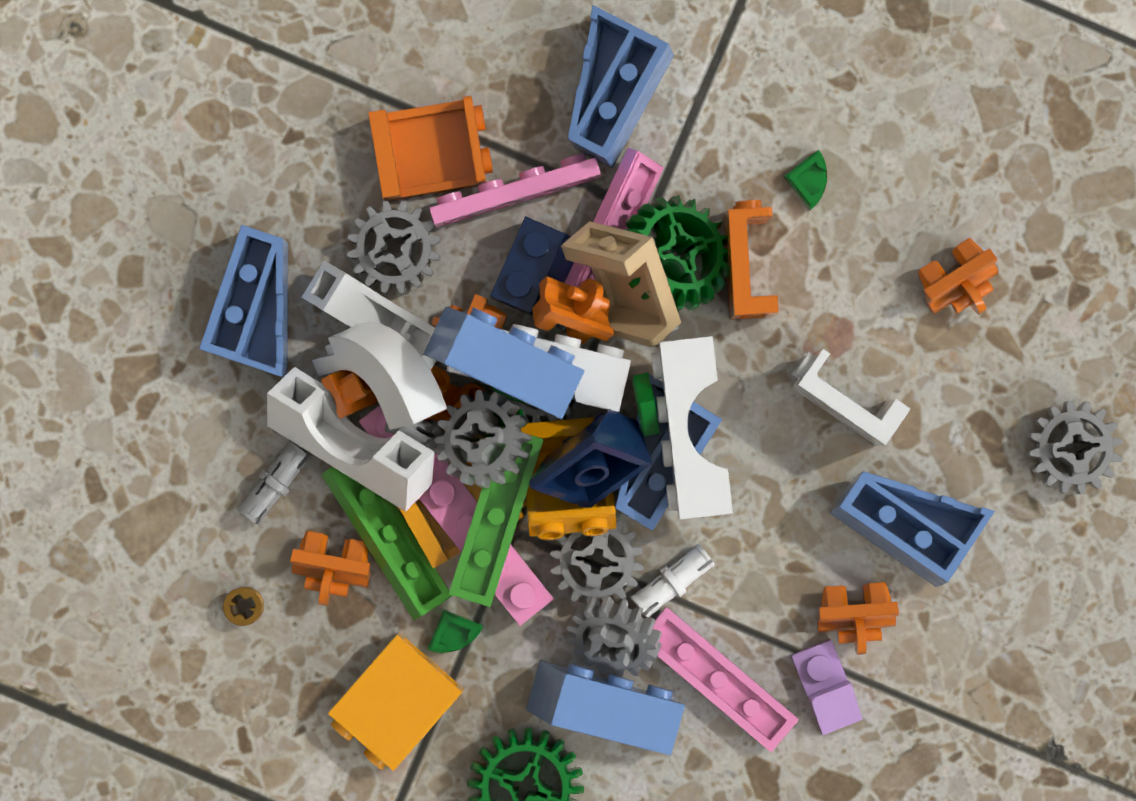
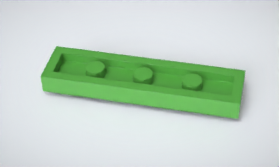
[449,426,544,607]
[321,466,452,621]

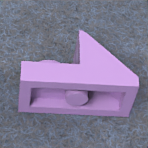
[790,639,863,735]

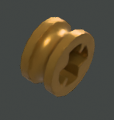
[223,586,264,626]

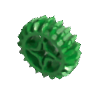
[625,195,729,312]
[467,727,584,801]

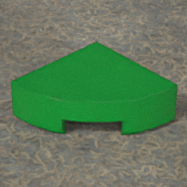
[784,150,827,211]
[632,373,660,436]
[427,609,484,653]

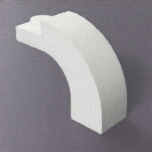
[302,261,437,370]
[312,322,447,430]

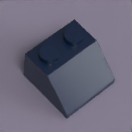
[490,216,574,332]
[529,409,652,508]

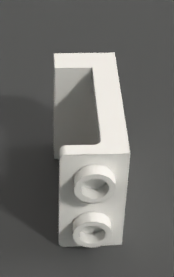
[791,349,910,446]

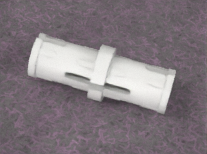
[630,544,715,618]

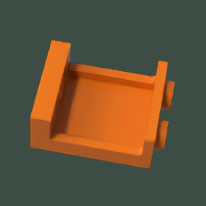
[368,95,493,201]
[723,200,779,320]

